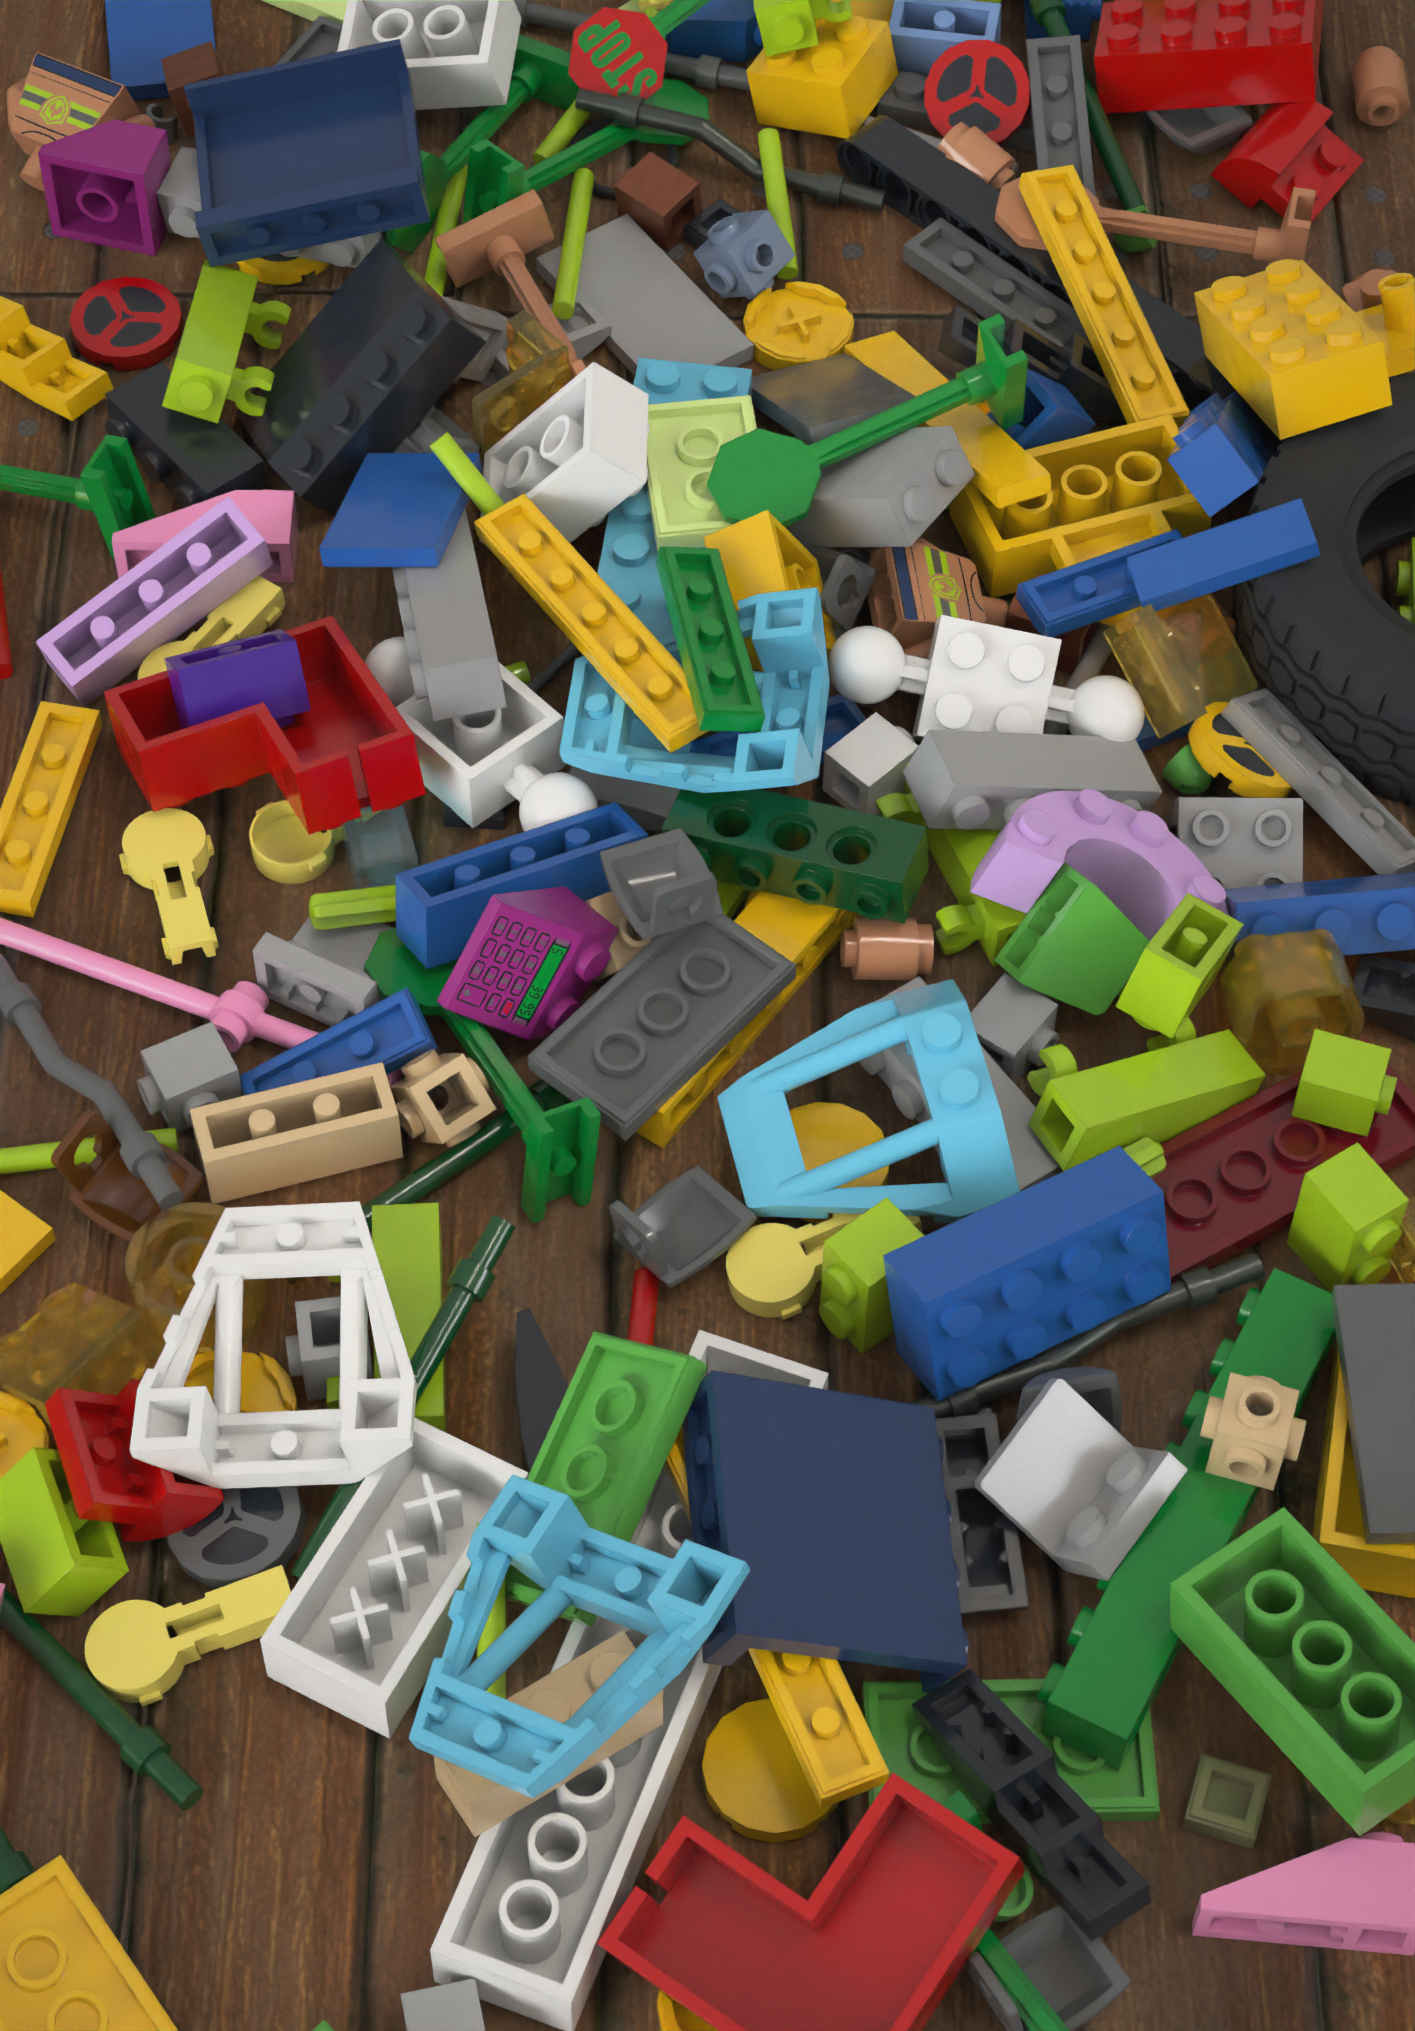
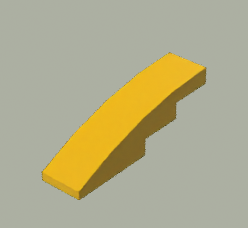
[0,296,114,421]

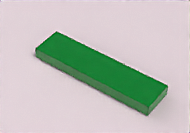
[656,546,765,732]

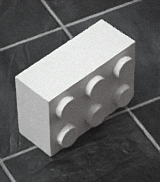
[337,0,522,110]
[479,362,650,543]

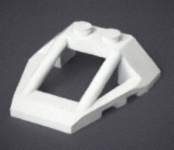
[130,1201,417,1489]

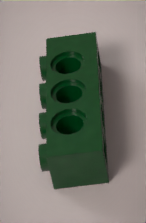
[661,789,929,924]

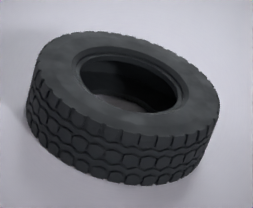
[1232,374,1415,807]

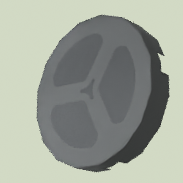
[167,1486,307,1589]

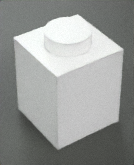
[823,712,919,815]

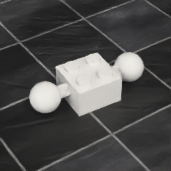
[828,615,1145,742]
[365,636,598,832]

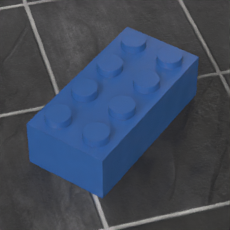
[883,1146,1171,1401]

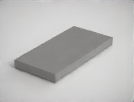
[536,214,754,376]

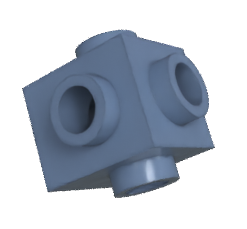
[693,209,795,299]

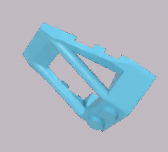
[559,587,830,793]
[717,979,1020,1223]
[409,1474,751,1799]

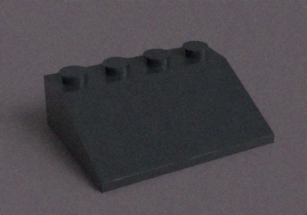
[235,239,487,516]

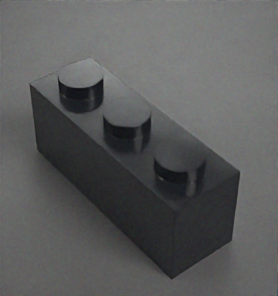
[105,362,267,509]

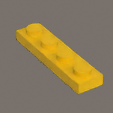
[0,701,102,918]

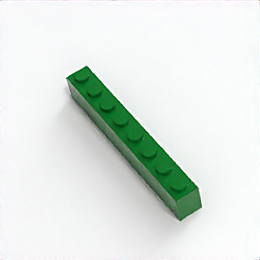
[1037,1268,1336,1771]

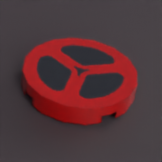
[924,40,1031,145]
[69,276,184,371]

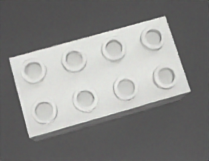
[260,1418,529,1739]

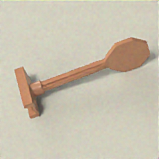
[995,170,1316,263]
[435,189,586,380]

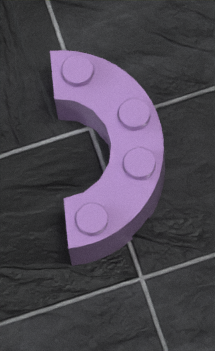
[970,789,1230,941]

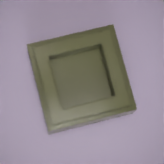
[1182,1754,1272,1849]

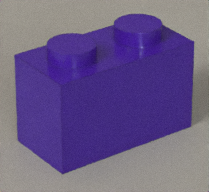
[164,629,311,729]

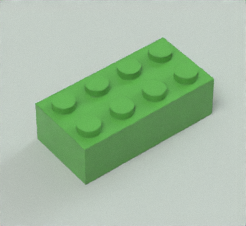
[1170,1507,1415,1836]

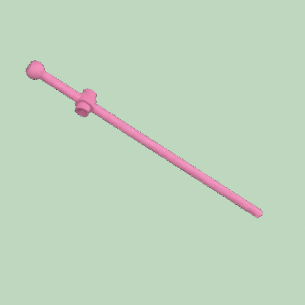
[0,917,403,1087]

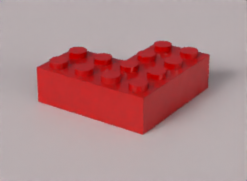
[1094,0,1324,113]
[103,616,426,835]
[597,1772,1025,2031]

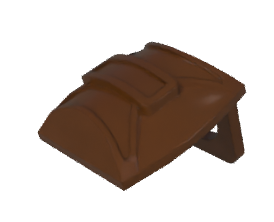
[51,1110,206,1249]

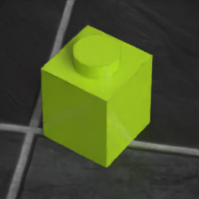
[1291,1029,1397,1137]

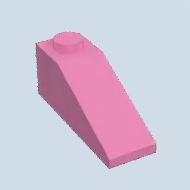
[112,489,299,583]
[1192,1832,1415,1956]

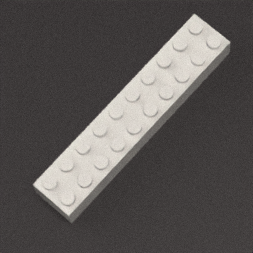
[430,1330,829,2031]

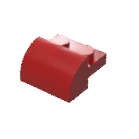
[1210,101,1364,222]
[44,1379,225,1542]

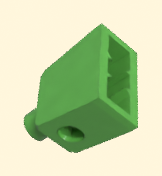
[994,862,1150,1015]

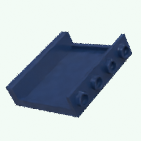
[184,39,430,267]
[682,1370,969,1693]

